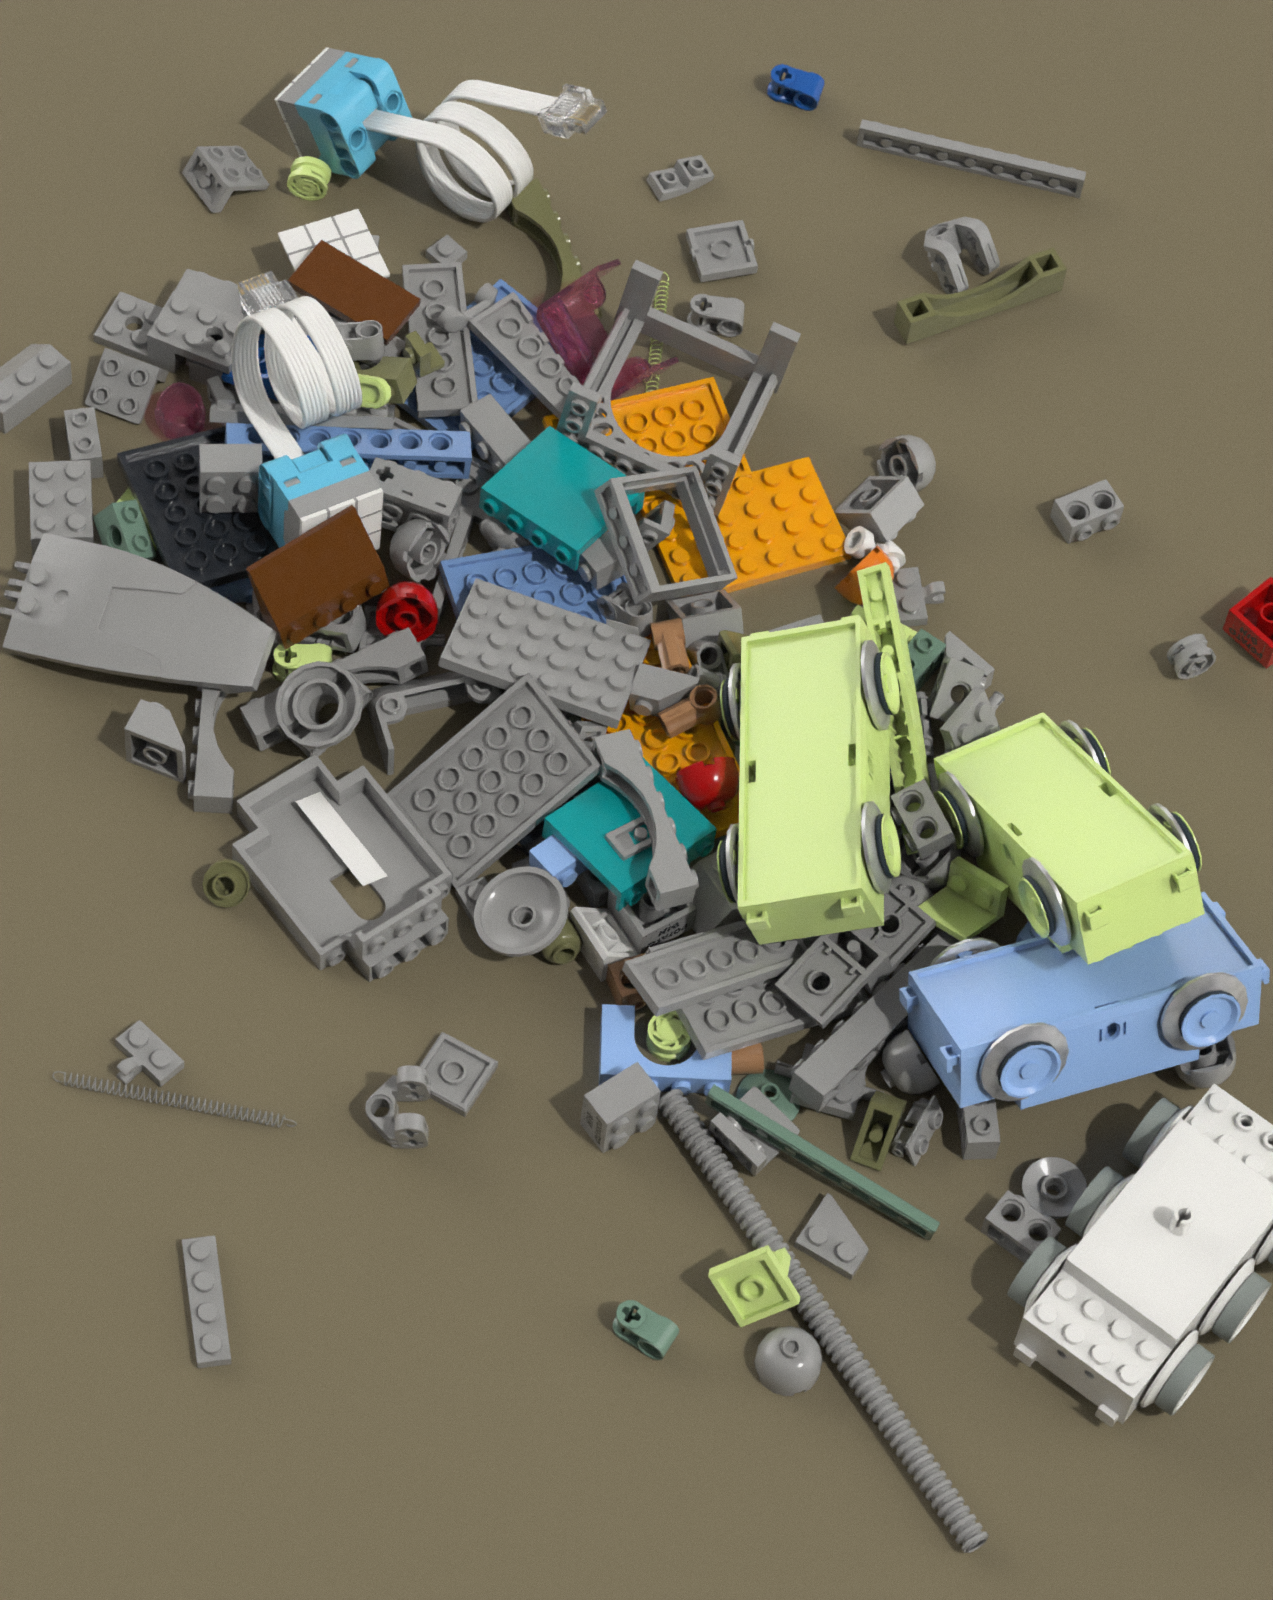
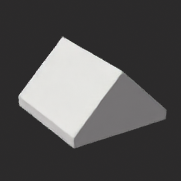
[570,907,640,982]

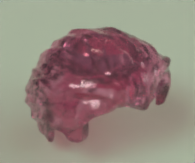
[155,382,206,439]

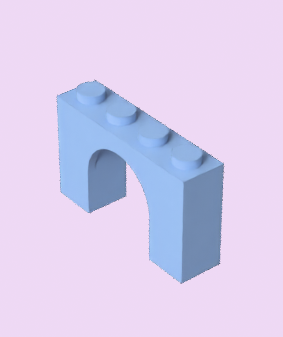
[599,1004,732,1096]

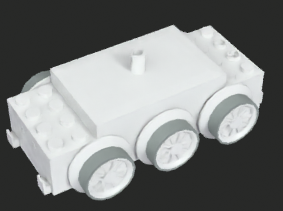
[1007,1084,1273,1427]

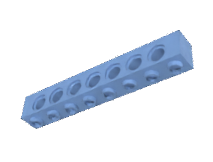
[224,423,472,479]

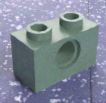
[93,499,157,560]

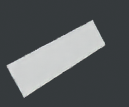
[295,792,388,886]

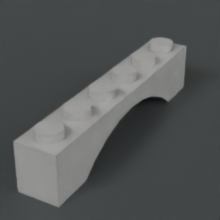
[240,627,428,752]
[188,686,234,814]
[591,729,699,911]

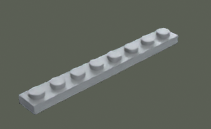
[857,119,1086,198]

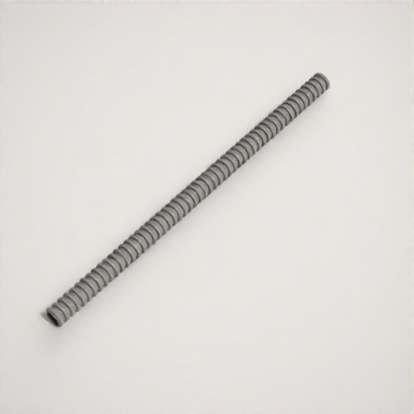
[658,1089,989,1553]

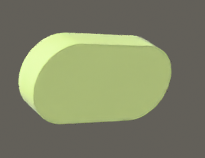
[358,374,391,409]

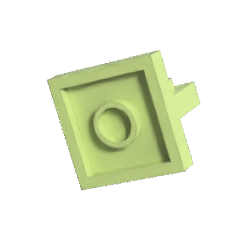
[708,1245,801,1327]

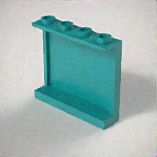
[479,426,645,571]
[542,757,717,911]

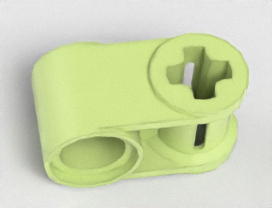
[272,643,332,682]

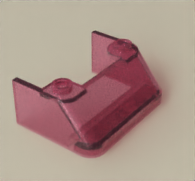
[536,259,679,403]

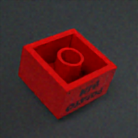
[1223,577,1273,669]

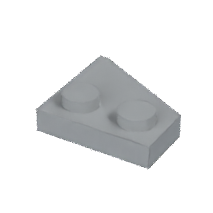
[794,1193,869,1280]

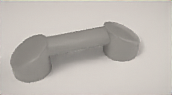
[437,283,498,332]

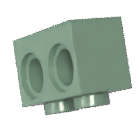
[908,628,946,692]

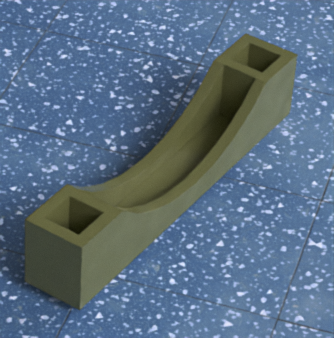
[506,178,602,337]
[893,248,1067,344]

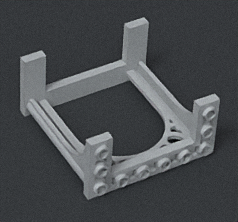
[556,260,801,516]

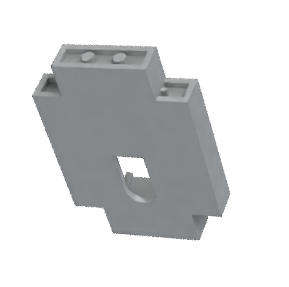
[232,754,452,982]

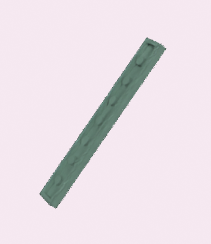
[705,1084,940,1240]

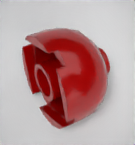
[376,581,438,642]
[675,756,739,813]

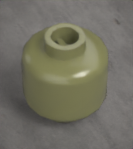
[541,917,582,964]

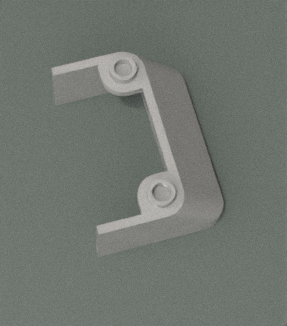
[367,671,501,775]

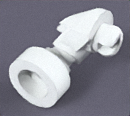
[844,526,906,573]

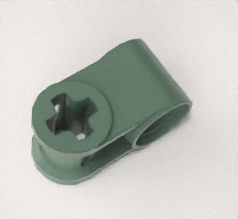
[612,1300,680,1360]

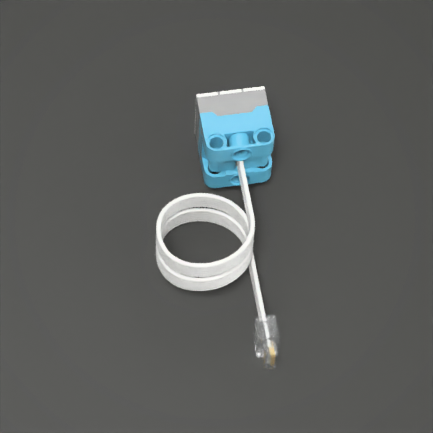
[274,47,607,222]
[231,271,383,550]

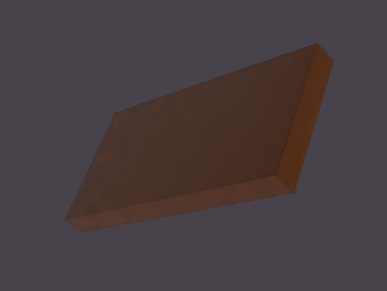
[287,239,421,346]

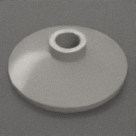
[1022,1157,1087,1219]

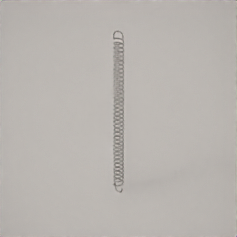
[52,1071,297,1128]

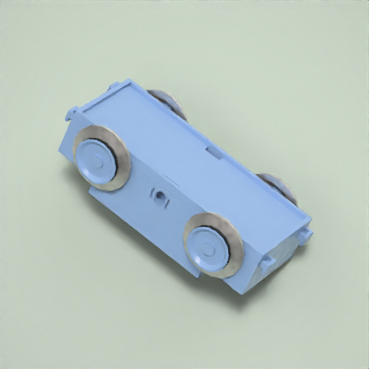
[899,892,1270,1110]

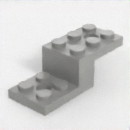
[94,291,243,374]
[775,884,936,1029]

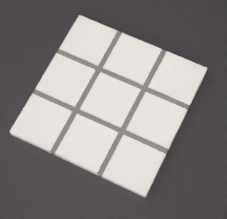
[278,209,390,278]

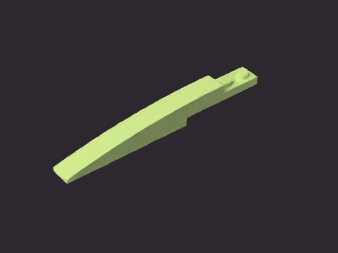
[857,562,935,855]

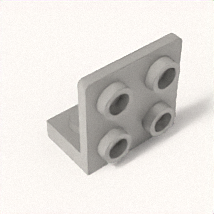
[182,146,269,213]
[85,348,169,424]
[708,1086,800,1177]

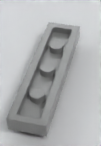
[182,1235,231,1368]

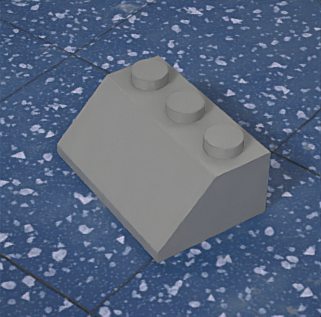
[0,344,72,434]

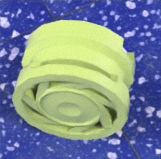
[287,156,331,201]
[646,1011,691,1062]

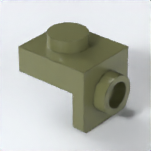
[403,331,445,378]

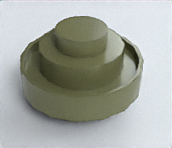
[202,859,251,908]

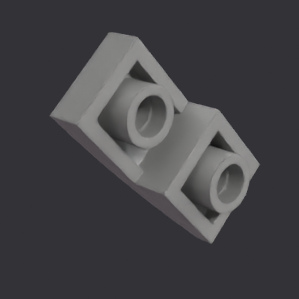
[646,155,715,201]

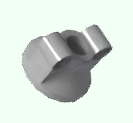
[275,661,373,757]

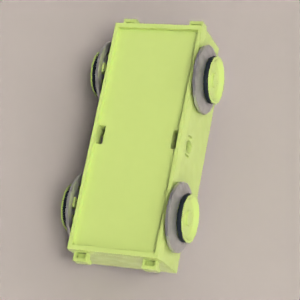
[717,615,901,945]
[933,712,1205,965]

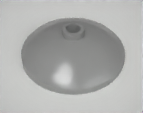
[474,866,568,957]

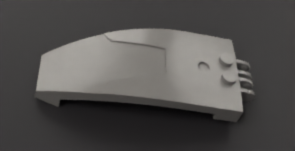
[0,532,277,694]

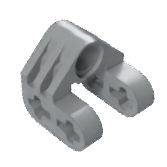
[924,216,1000,294]
[365,1065,431,1149]

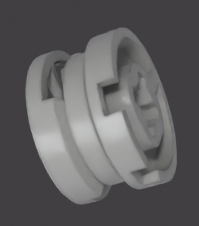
[1167,634,1216,679]

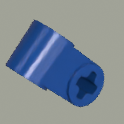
[767,64,825,111]

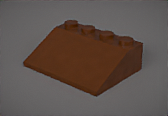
[246,505,390,650]

